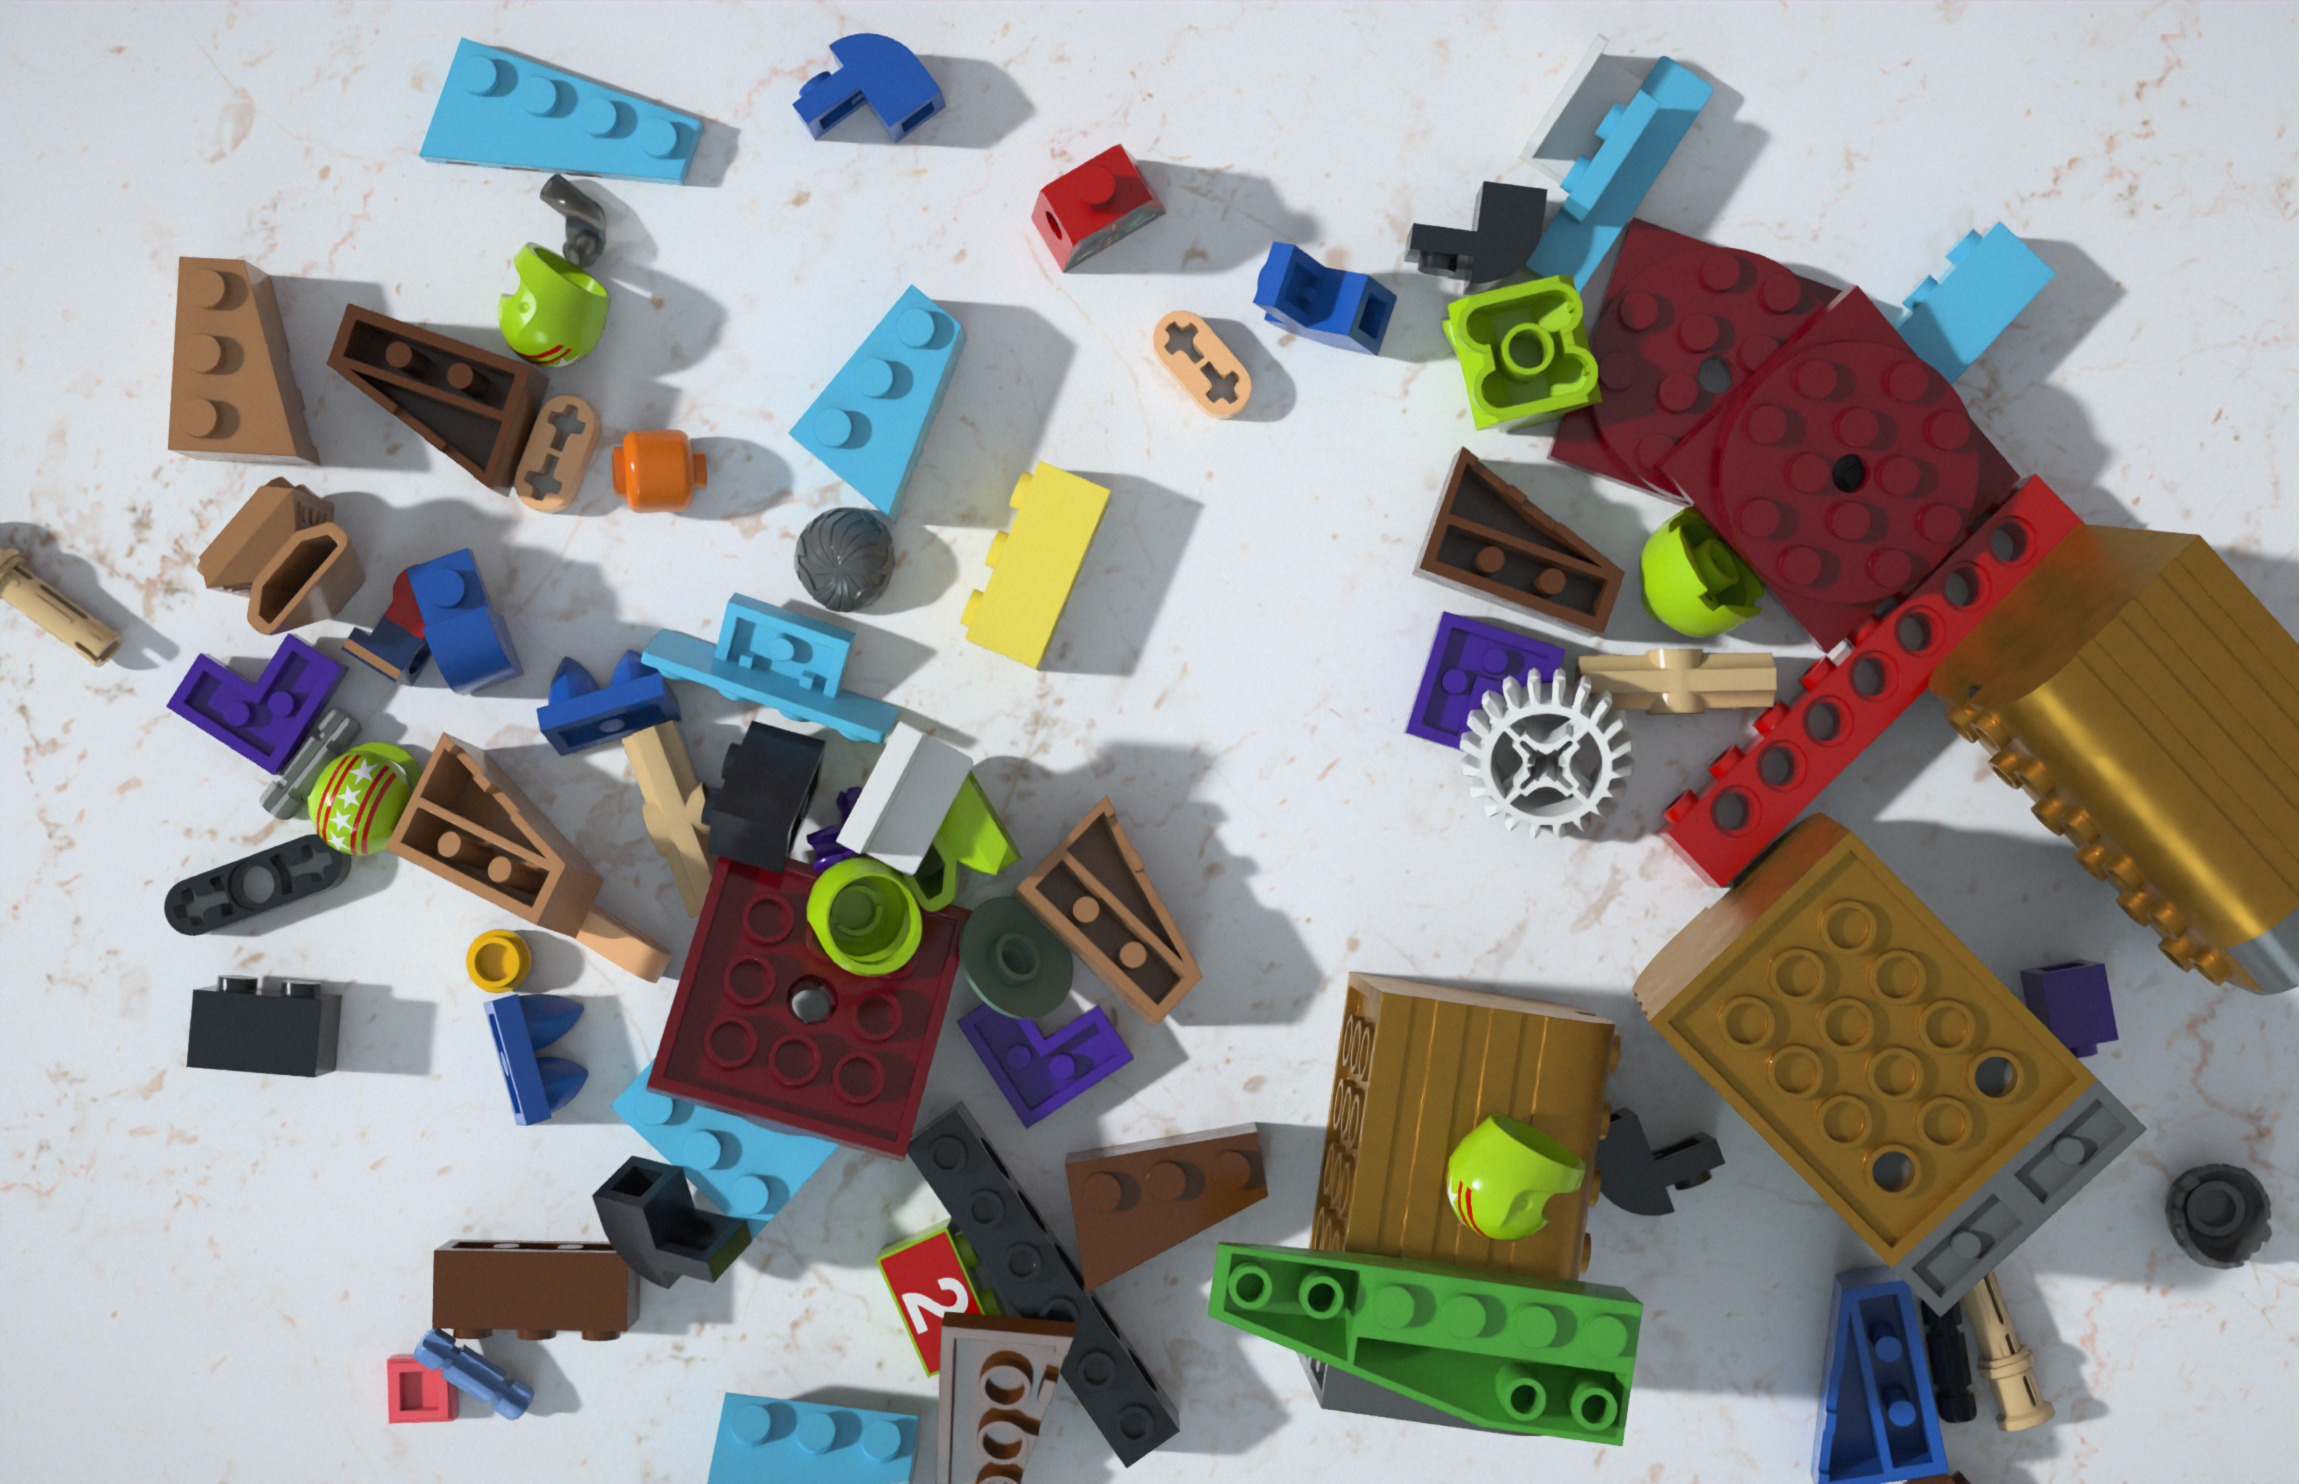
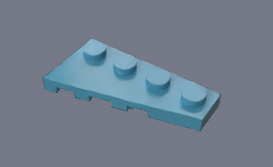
[419,37,704,186]

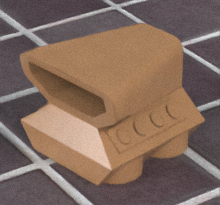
[197,477,365,636]

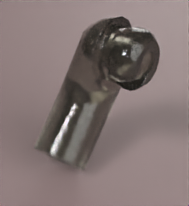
[540,174,607,268]

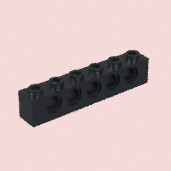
[907,1100,1180,1469]

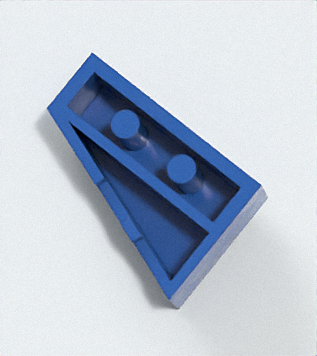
[1810,1265,1949,1484]

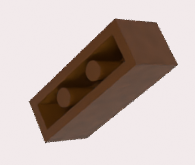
[432,1239,640,1341]

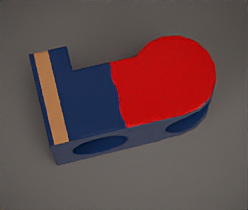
[341,564,432,687]

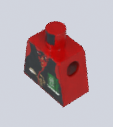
[1031,144,1166,273]

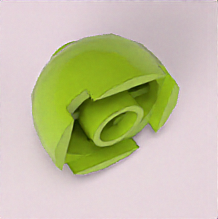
[1639,506,1764,638]

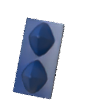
[536,649,682,756]
[483,994,589,1126]

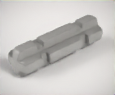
[259,708,362,820]

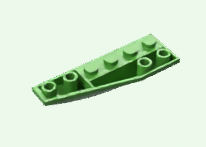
[1208,1242,1643,1446]

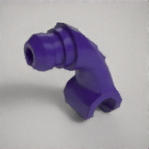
[806,787,866,875]

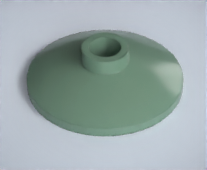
[959,897,1073,1020]

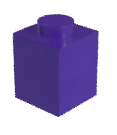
[2020,959,2119,1058]

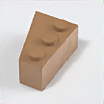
[168,256,321,466]
[385,732,604,938]
[1012,795,1203,1026]

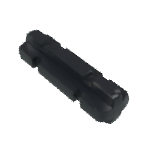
[1921,1299,1977,1423]

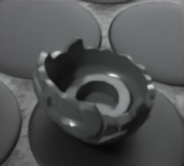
[794,507,895,613]
[2165,1163,2272,1270]

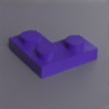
[1403,611,1566,752]
[166,633,350,775]
[957,1002,1134,1129]

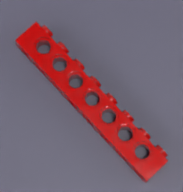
[1656,474,2085,889]

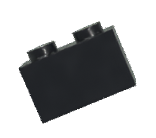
[701,720,826,874]
[186,975,342,1078]

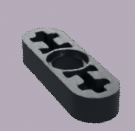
[164,834,351,936]

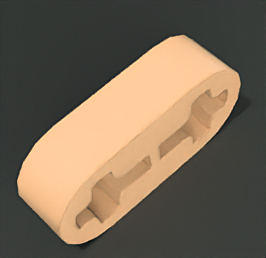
[1153,310,1252,420]
[514,394,601,514]
[572,903,673,983]

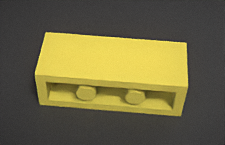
[960,460,1112,671]

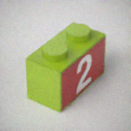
[876,1217,1006,1378]

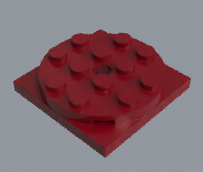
[1546,217,1873,508]
[1655,285,2021,654]
[646,856,972,1162]

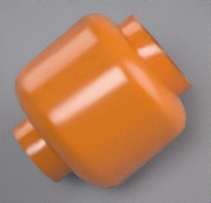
[612,429,707,513]

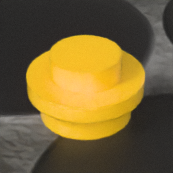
[466,929,532,993]

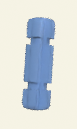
[413,1328,534,1420]

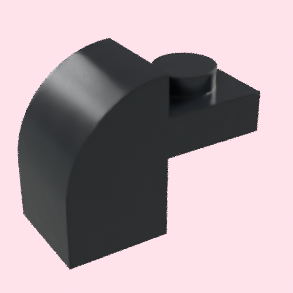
[1404,181,1547,295]
[1595,1107,1726,1216]
[592,1155,752,1289]

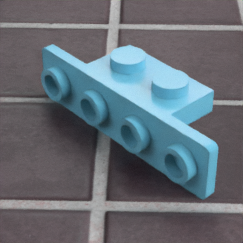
[1524,56,1713,294]
[641,592,900,744]

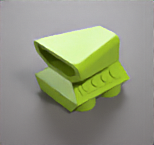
[1440,275,1602,433]
[900,770,1022,912]

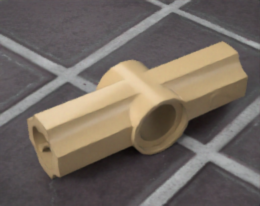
[1575,649,1777,715]
[621,720,719,919]

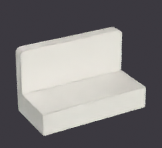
[1518,33,1644,185]
[836,721,973,875]

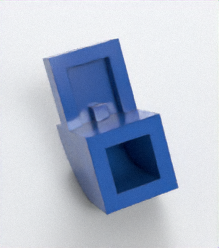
[792,33,946,144]
[1253,241,1397,356]
[405,548,524,696]

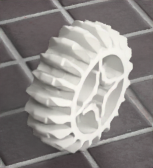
[1460,667,1635,840]

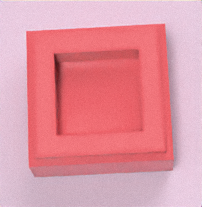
[387,1354,459,1424]

